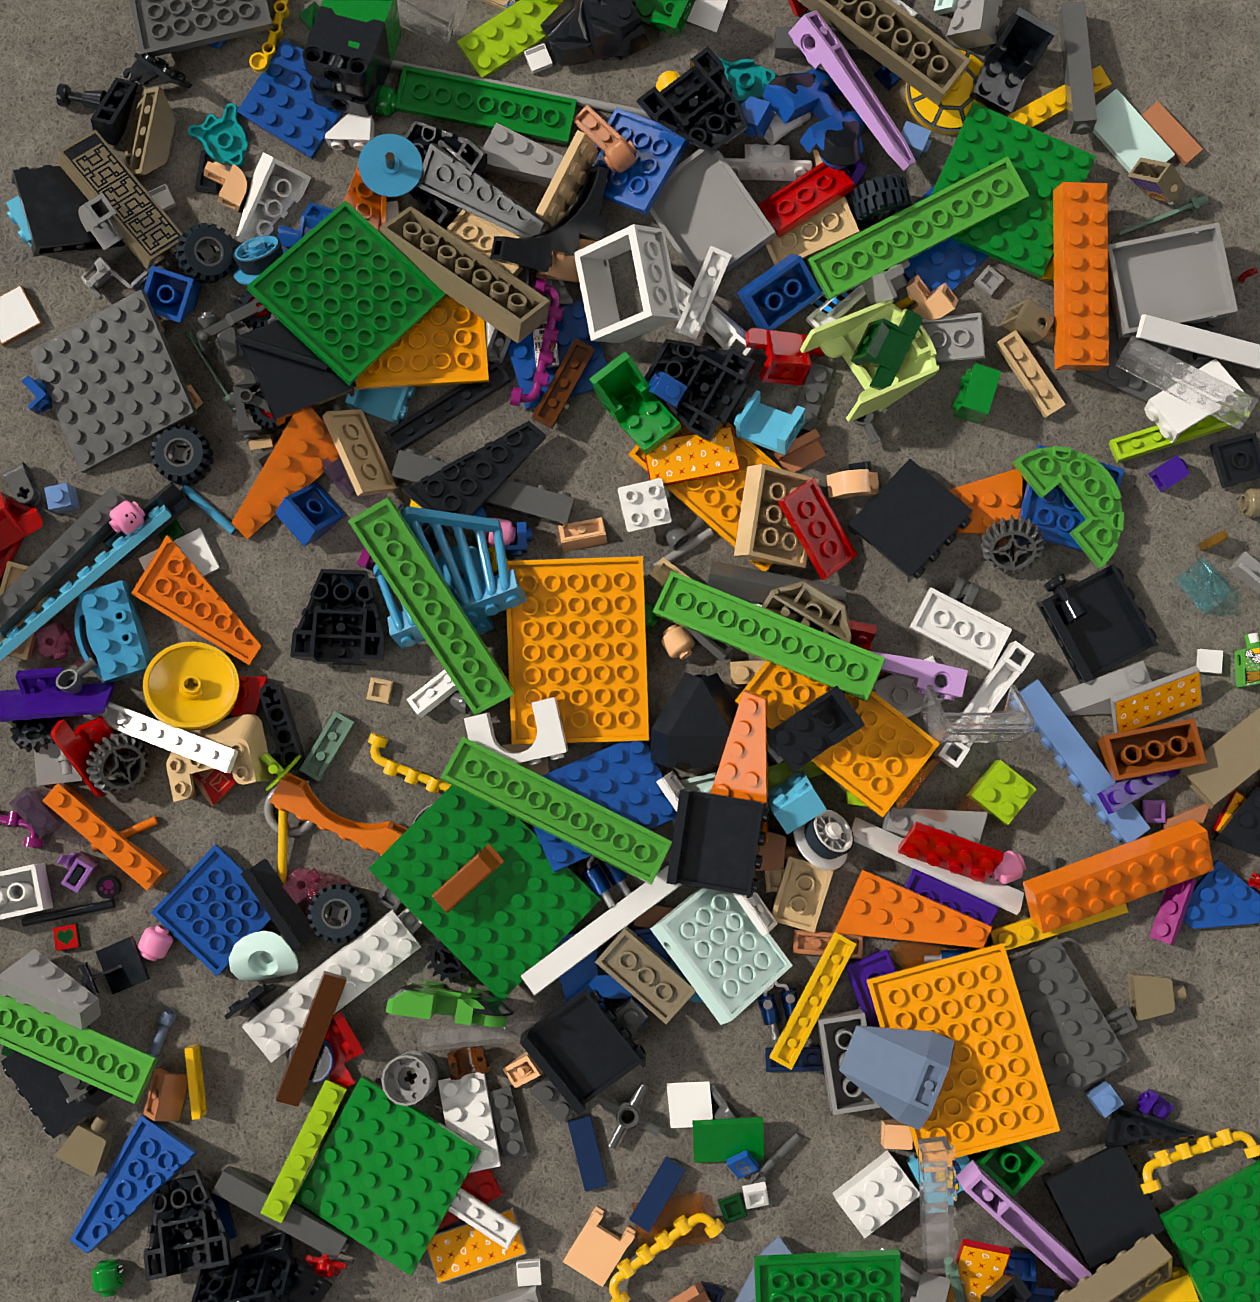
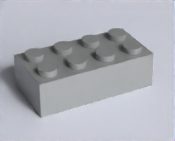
[816,1009,880,1115]

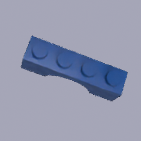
[739,96,775,138]

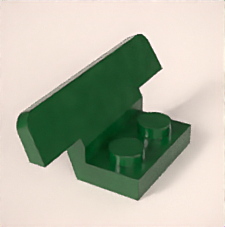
[850,310,922,390]

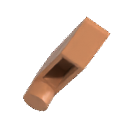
[1162,803,1209,830]

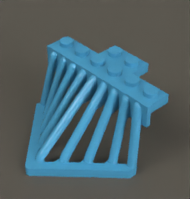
[373,506,527,649]

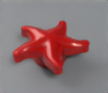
[305,1254,347,1277]

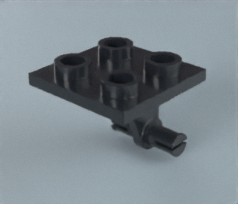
[77,936,150,995]
[224,983,277,1020]

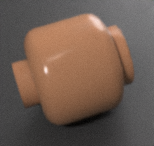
[603,138,638,173]

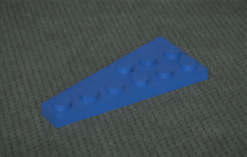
[70,1115,198,1253]

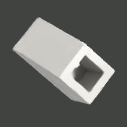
[325,113,374,151]

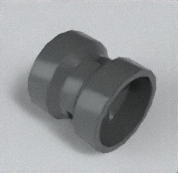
[948,576,979,606]

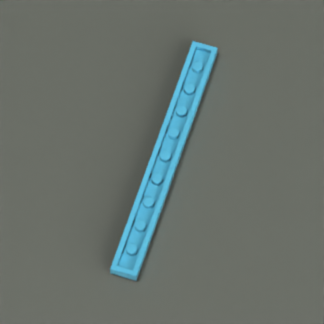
[0,505,172,661]

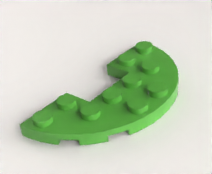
[1012,446,1124,568]

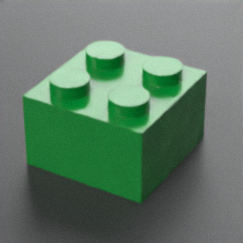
[951,363,1002,424]
[972,1141,1045,1197]

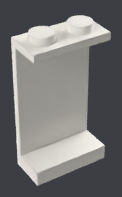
[1144,359,1245,443]

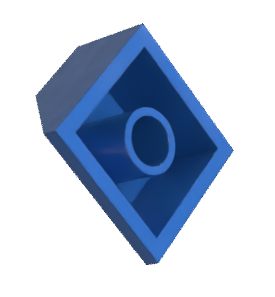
[144,265,203,323]
[275,482,345,547]

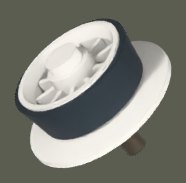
[793,808,854,871]

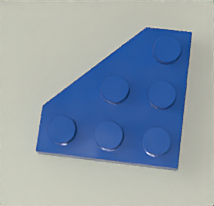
[1183,860,1260,929]

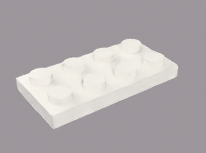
[909,587,1012,670]
[438,1072,501,1173]

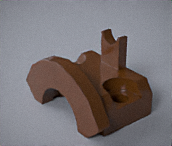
[447,1043,491,1080]

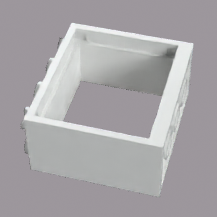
[574,224,681,343]

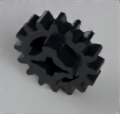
[10,717,62,753]
[425,938,470,983]

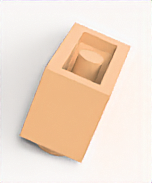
[502,1052,543,1088]

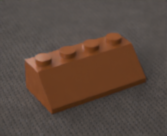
[1097,718,1207,781]

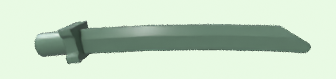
[1117,195,1209,236]
[185,330,236,412]
[943,1257,966,1302]

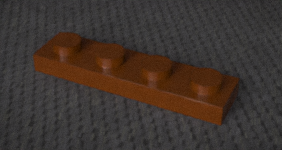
[532,338,595,429]

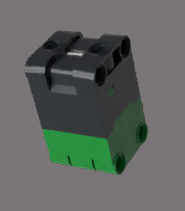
[302,0,402,117]

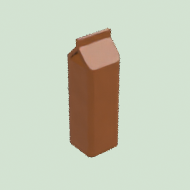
[432,844,504,913]

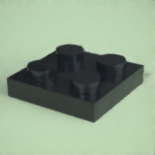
[1209,432,1260,488]

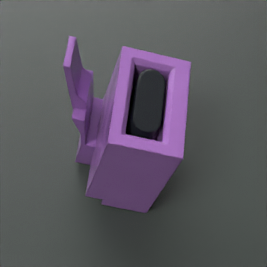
[57,851,99,893]

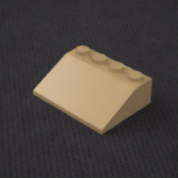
[734,464,819,568]

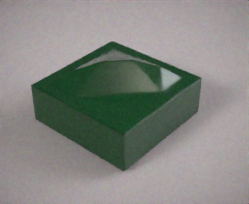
[298,1,320,31]

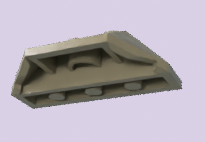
[124,87,176,176]
[762,580,852,643]

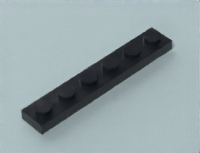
[384,361,511,453]

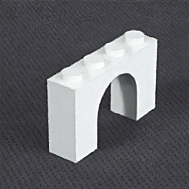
[464,697,569,765]

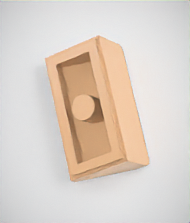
[558,517,607,552]

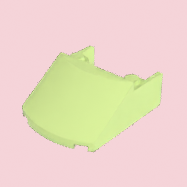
[800,300,939,422]

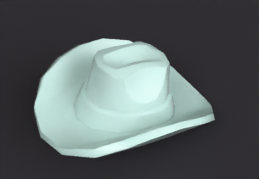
[229,931,299,982]

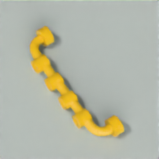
[249,0,290,74]
[368,733,451,794]
[1140,1128,1260,1194]
[609,1213,725,1302]

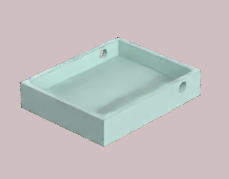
[650,887,793,1025]

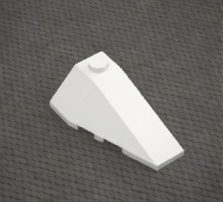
[235,152,311,243]

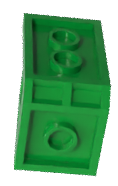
[634,0,696,38]
[589,352,682,456]

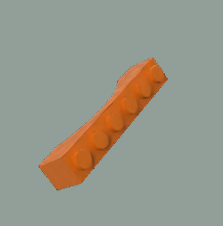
[270,772,408,856]
[42,783,170,891]

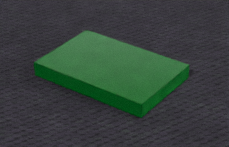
[692,1117,764,1163]

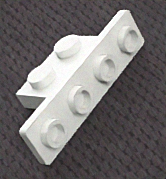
[725,144,812,181]

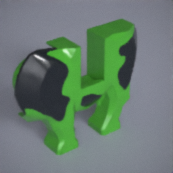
[386,981,514,1027]

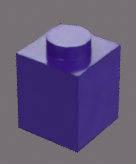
[1148,455,1190,492]

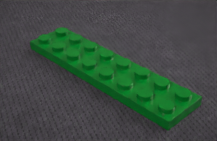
[395,65,577,145]

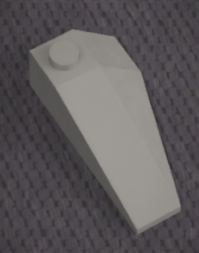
[1051,661,1152,716]

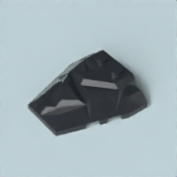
[540,0,650,67]
[637,46,748,155]
[404,120,488,228]
[644,339,756,442]
[290,569,385,666]
[143,1169,232,1281]
[191,1230,296,1302]

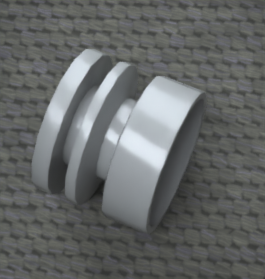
[381,1050,439,1106]

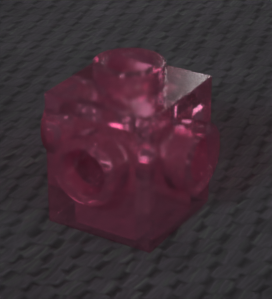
[34,623,74,661]
[282,867,322,904]

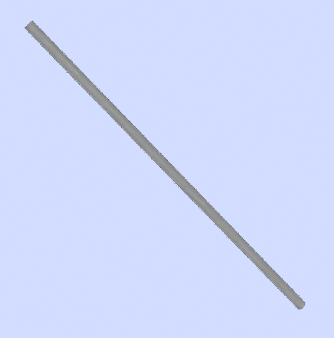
[390,60,654,121]

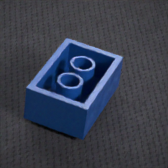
[736,254,822,330]

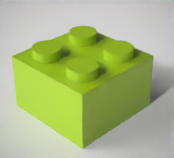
[966,760,1037,825]

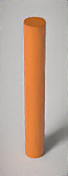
[91,816,159,852]

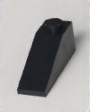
[90,78,138,146]

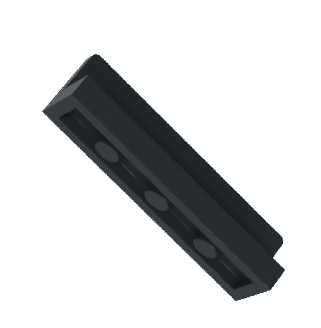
[103,481,191,565]
[241,859,316,951]

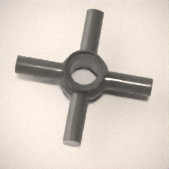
[595,1082,661,1149]

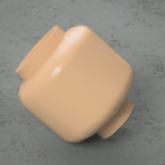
[661,624,695,660]

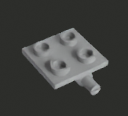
[34,743,84,786]

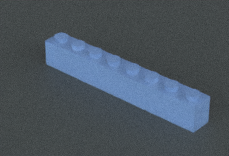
[1011,679,1150,844]

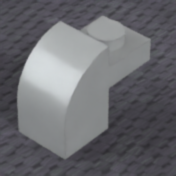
[78,193,124,250]

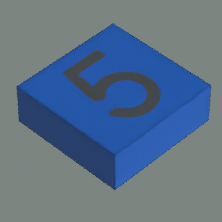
[726,1150,759,1179]

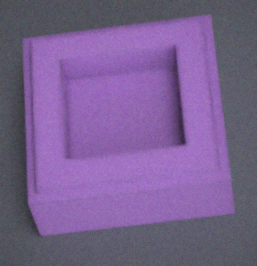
[1140,800,1166,823]

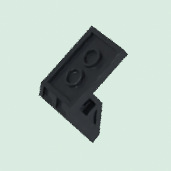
[969,7,1058,117]
[767,685,865,773]

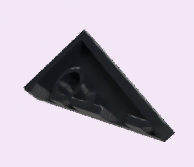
[1104,1105,1196,1147]

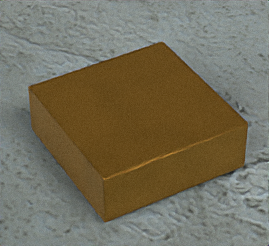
[1198,530,1229,551]

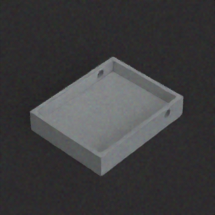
[649,148,777,279]
[1108,222,1238,339]

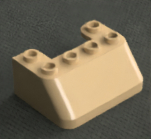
[166,714,274,802]

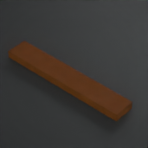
[275,971,347,1107]

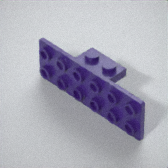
[0,667,115,722]

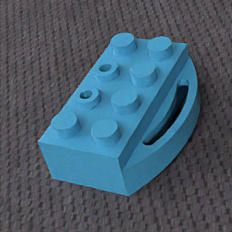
[74,580,152,682]

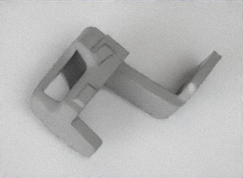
[81,257,149,300]

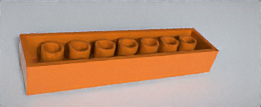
[1053,182,1109,371]
[1023,819,1214,934]

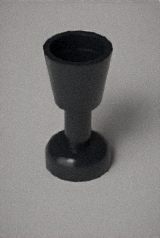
[56,83,107,110]
[1044,574,1089,624]

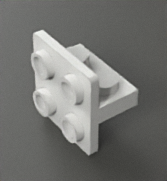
[618,478,671,532]

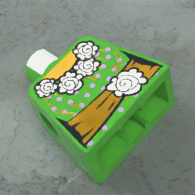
[1235,633,1260,687]

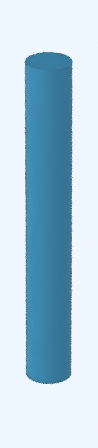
[181,485,237,535]

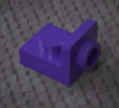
[844,160,867,197]
[1136,1089,1174,1120]

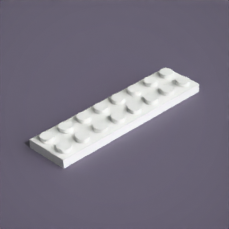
[242,909,421,1063]

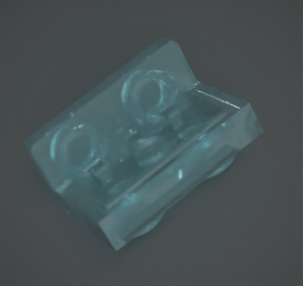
[1175,557,1232,614]

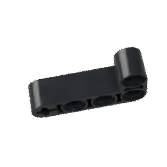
[259,683,306,776]

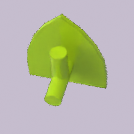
[260,752,301,791]

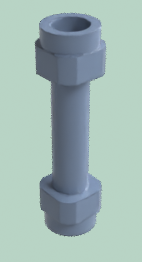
[146,1010,177,1068]

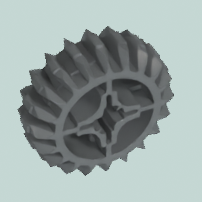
[981,515,1045,574]
[86,733,150,796]

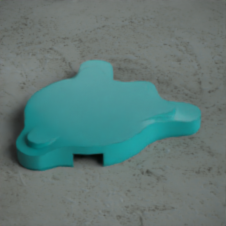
[718,57,776,104]
[188,103,248,168]

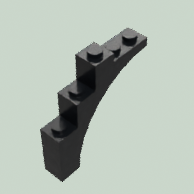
[490,167,608,272]

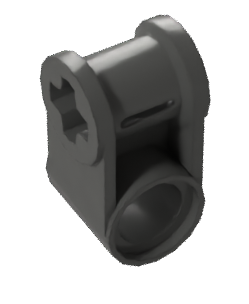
[2,462,43,508]

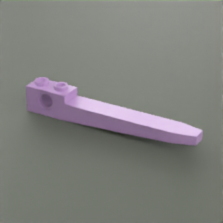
[788,10,916,171]
[870,651,968,701]
[956,1160,1092,1288]

